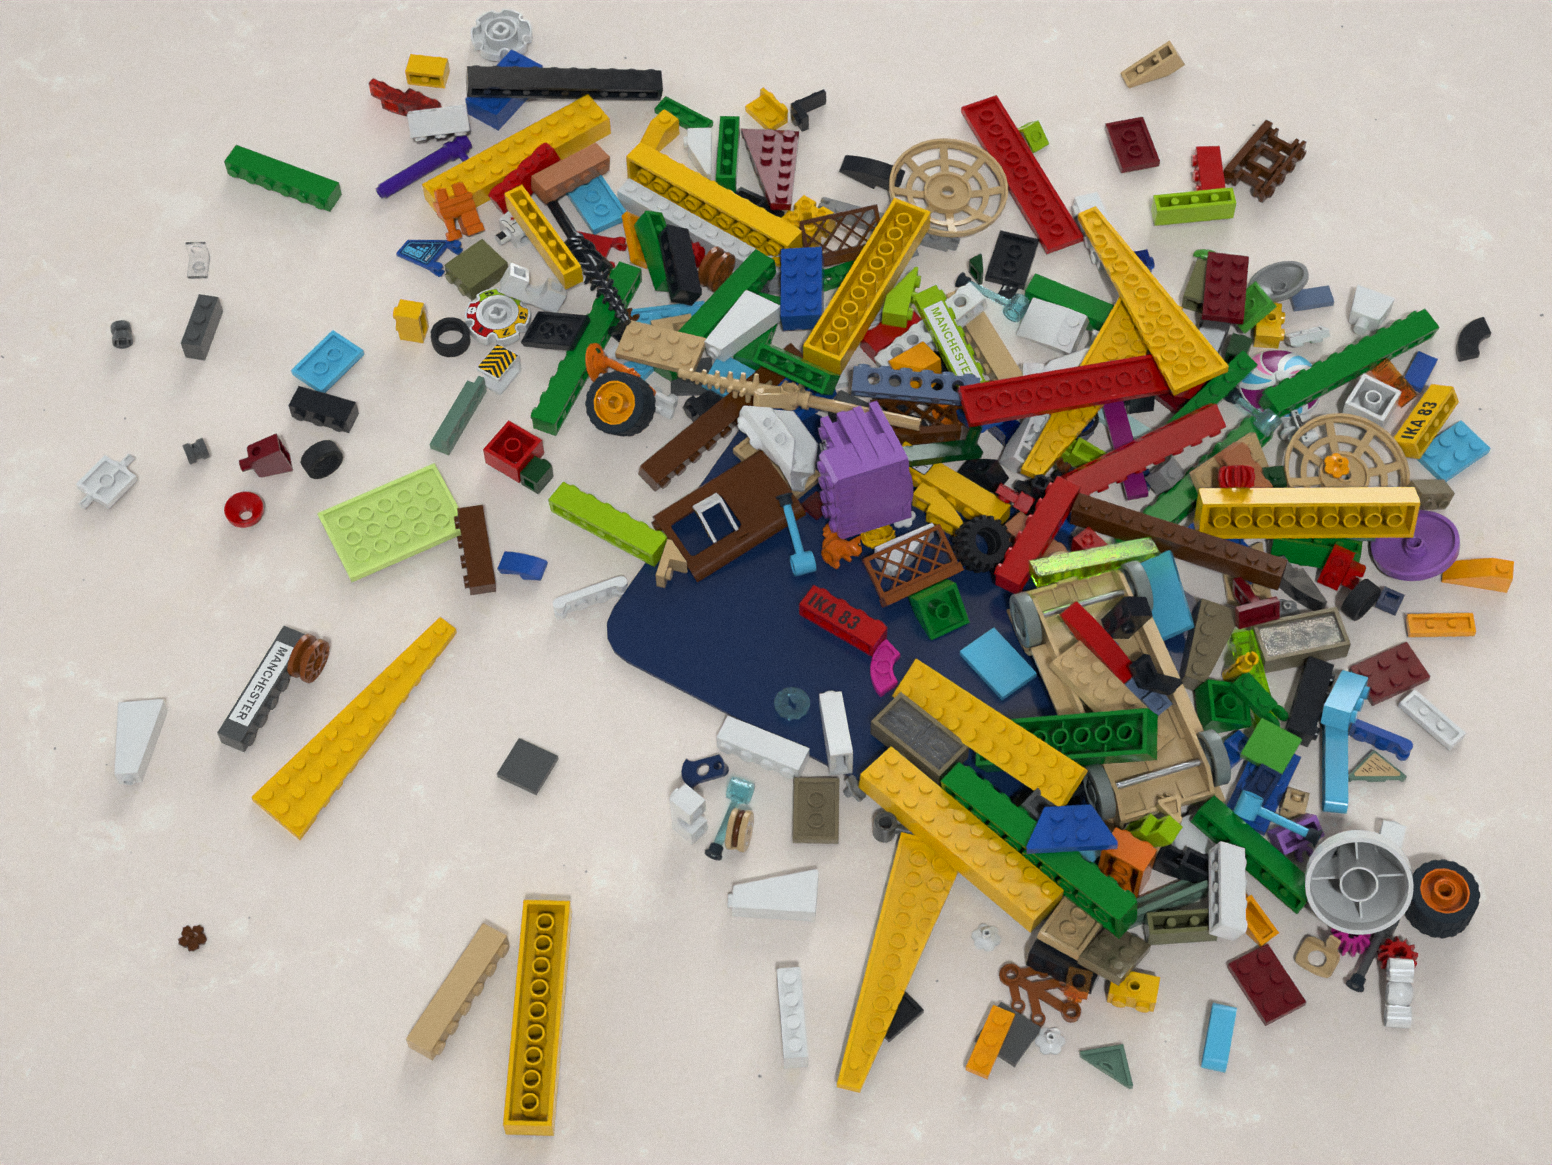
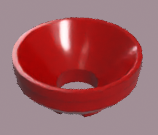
[224,492,264,528]

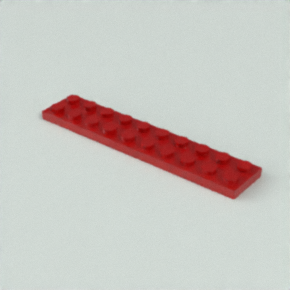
[961,95,1084,254]
[958,354,1171,428]

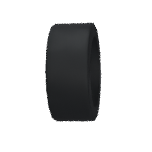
[431,317,470,357]
[300,440,343,479]
[1341,579,1381,621]

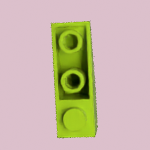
[882,267,921,328]

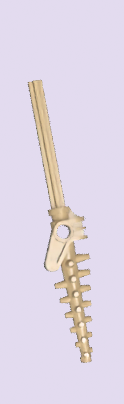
[678,369,922,431]

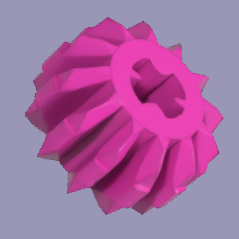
[1331,928,1371,958]

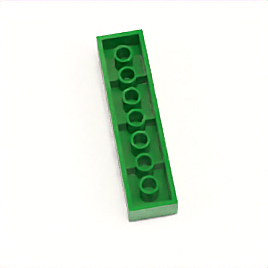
[975,708,1158,772]

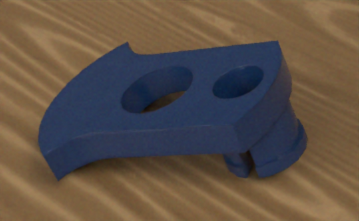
[681,755,729,790]

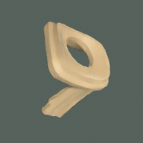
[1295,935,1341,978]

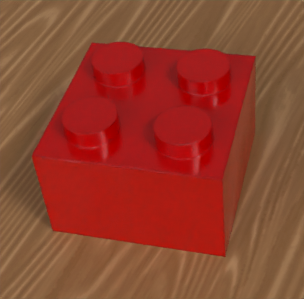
[483,420,544,483]

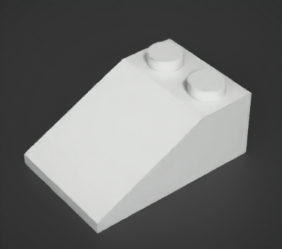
[1016,298,1089,355]

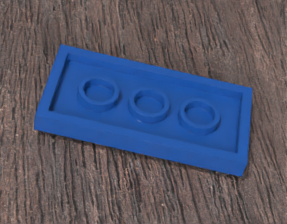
[1227,754,1301,836]

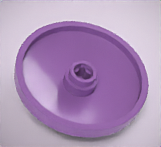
[1371,510,1460,581]

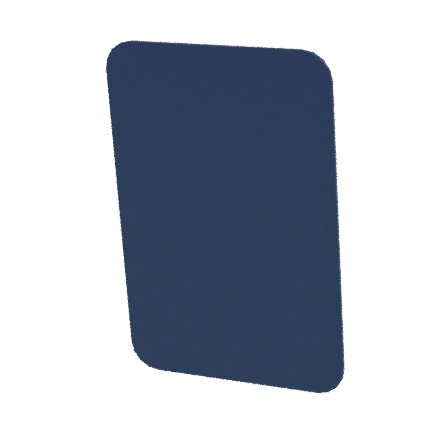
[607,413,1197,805]

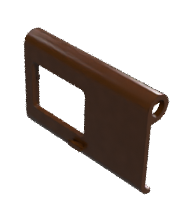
[651,450,806,583]

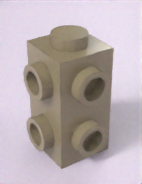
[1407,479,1455,510]

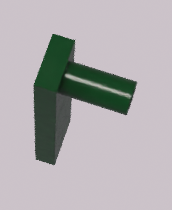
[903,426,983,467]

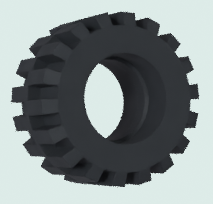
[952,515,1012,573]

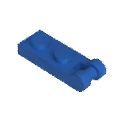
[1348,719,1413,761]

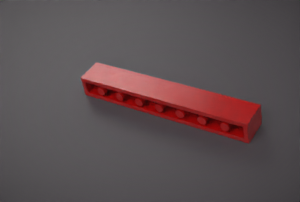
[1060,403,1226,496]

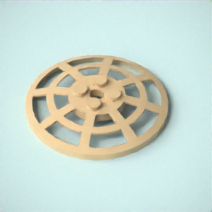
[889,138,1008,238]
[1283,413,1410,488]

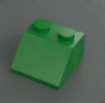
[908,579,970,640]
[1195,679,1252,733]

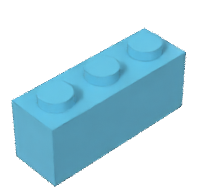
[1321,670,1370,731]

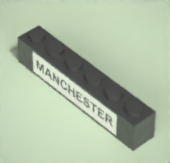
[217,626,305,753]

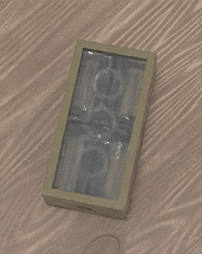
[1249,607,1351,674]
[870,692,969,786]

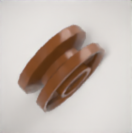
[698,246,736,292]
[287,633,330,684]

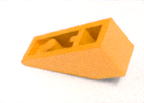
[1441,558,1514,593]

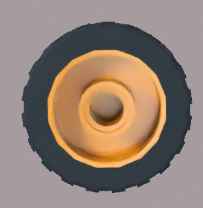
[585,371,656,437]

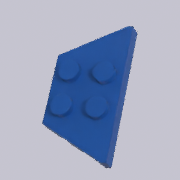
[1026,804,1118,854]

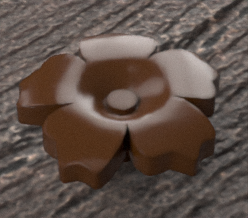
[178,925,207,952]

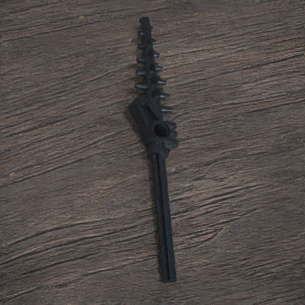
[546,199,631,326]

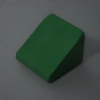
[968,254,983,285]

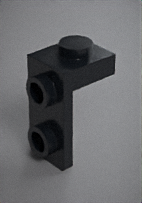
[791,89,826,132]
[682,390,724,422]
[1129,654,1183,696]

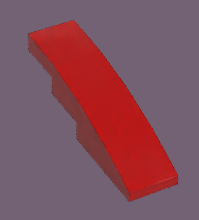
[1060,601,1133,684]

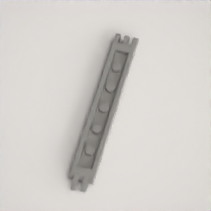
[818,197,960,252]

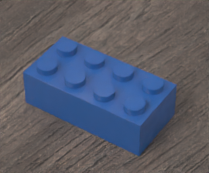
[465,49,543,131]
[781,247,824,331]

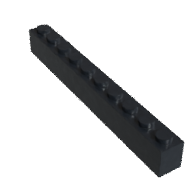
[466,65,663,101]

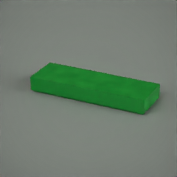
[654,96,713,129]

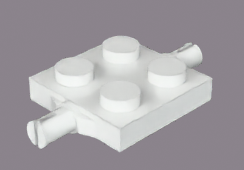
[76,454,138,510]

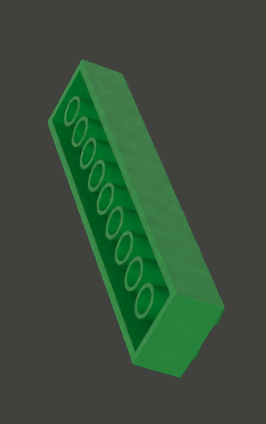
[941,762,1137,939]

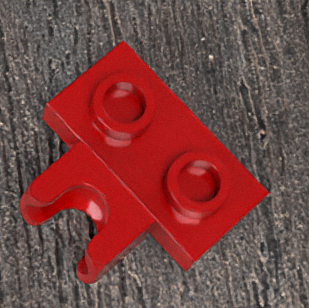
[996,483,1035,514]
[1317,544,1366,591]

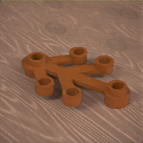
[999,964,1081,1027]

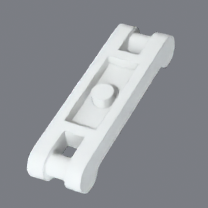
[553,576,628,620]

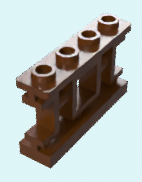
[1223,119,1307,203]

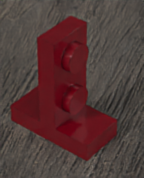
[1233,577,1280,629]

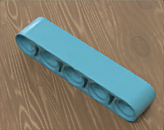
[1322,724,1348,814]

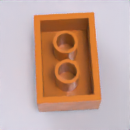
[1098,827,1157,899]

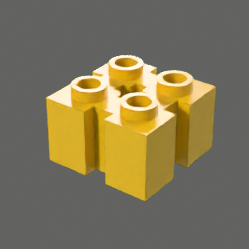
[782,195,836,248]

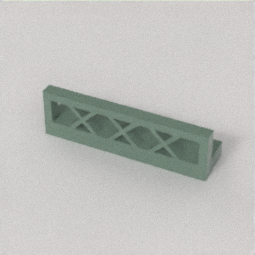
[430,376,487,455]
[1128,880,1209,930]

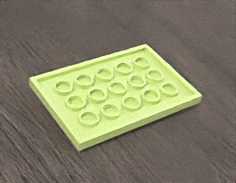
[317,463,461,582]

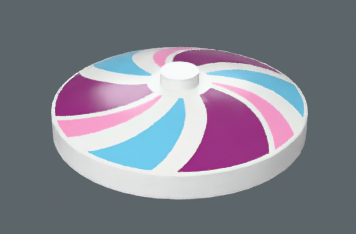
[1238,350,1320,423]

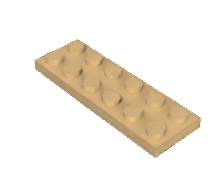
[1049,641,1176,762]

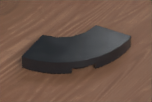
[1456,317,1491,362]

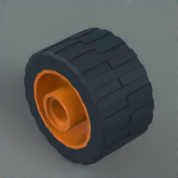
[1405,859,1480,939]

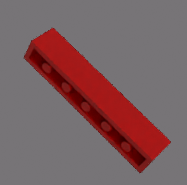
[994,476,1081,594]

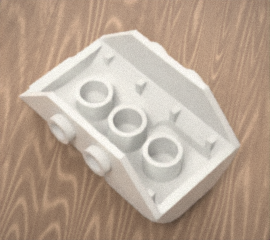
[737,406,818,492]

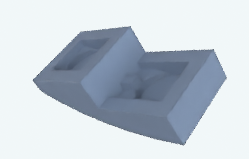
[1125,678,1173,716]

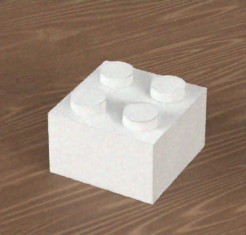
[1342,374,1402,428]

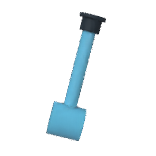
[776,493,817,577]
[1233,790,1323,847]

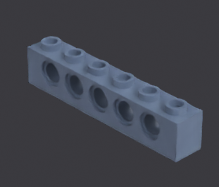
[851,364,980,406]

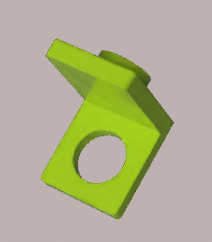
[1017,120,1049,153]

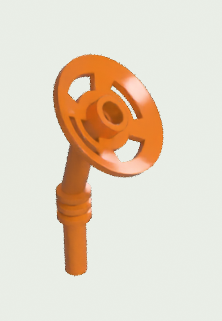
[585,343,656,396]

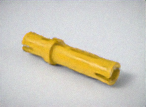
[1222,651,1259,682]

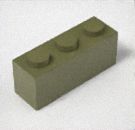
[1144,908,1218,945]

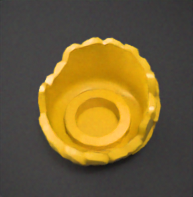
[861,524,895,549]

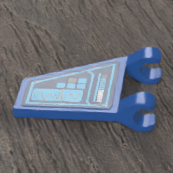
[396,240,463,277]

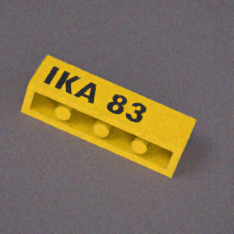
[1394,384,1459,459]

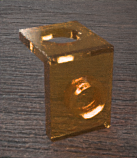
[1064,967,1092,1003]

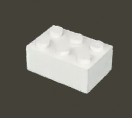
[407,104,470,141]

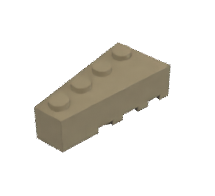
[1179,598,1236,691]

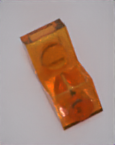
[1371,358,1418,408]

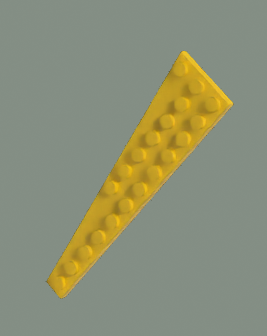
[1078,206,1229,396]
[1021,296,1183,479]
[251,617,457,840]
[837,832,958,1093]

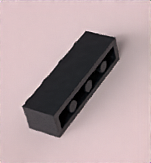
[658,224,702,306]
[1284,656,1336,747]

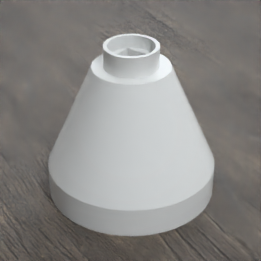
[1305,830,1414,935]

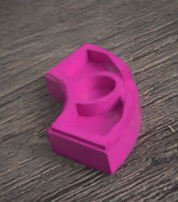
[870,639,900,697]

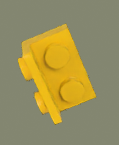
[745,87,788,130]

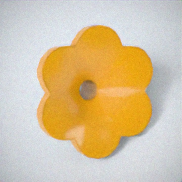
[1324,453,1349,479]

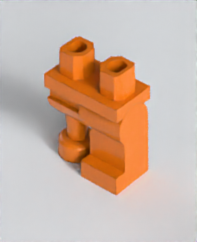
[432,182,485,241]

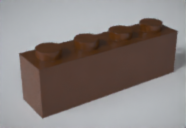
[454,505,496,596]

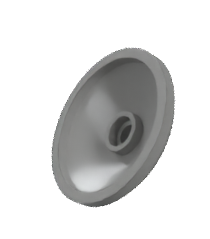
[1248,261,1309,303]

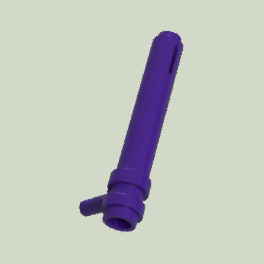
[376,135,472,199]

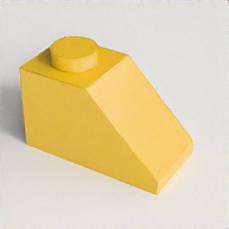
[640,109,680,152]

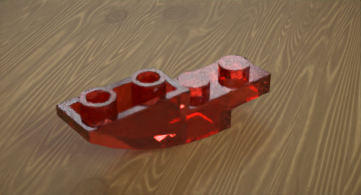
[369,78,442,117]

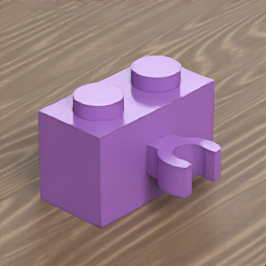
[1266,813,1325,863]

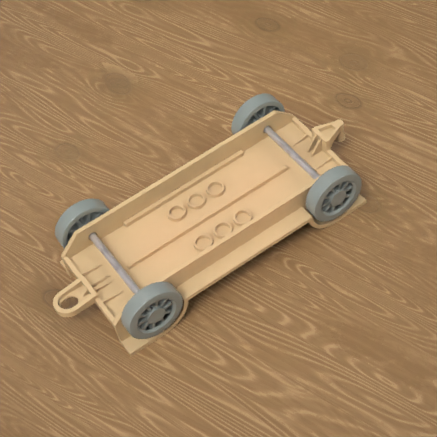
[1007,551,1231,833]

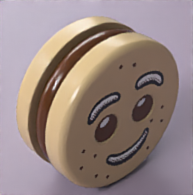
[725,808,754,853]

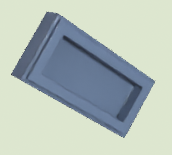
[1289,285,1334,312]

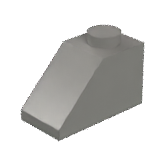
[1145,454,1184,494]

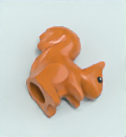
[821,523,862,570]

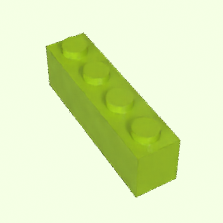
[1151,187,1237,226]

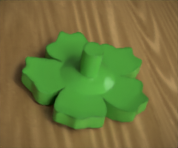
[1193,249,1215,260]

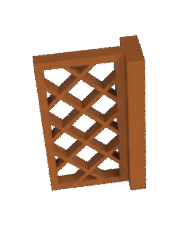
[862,524,964,608]

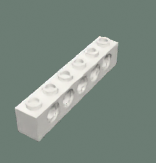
[874,282,988,368]

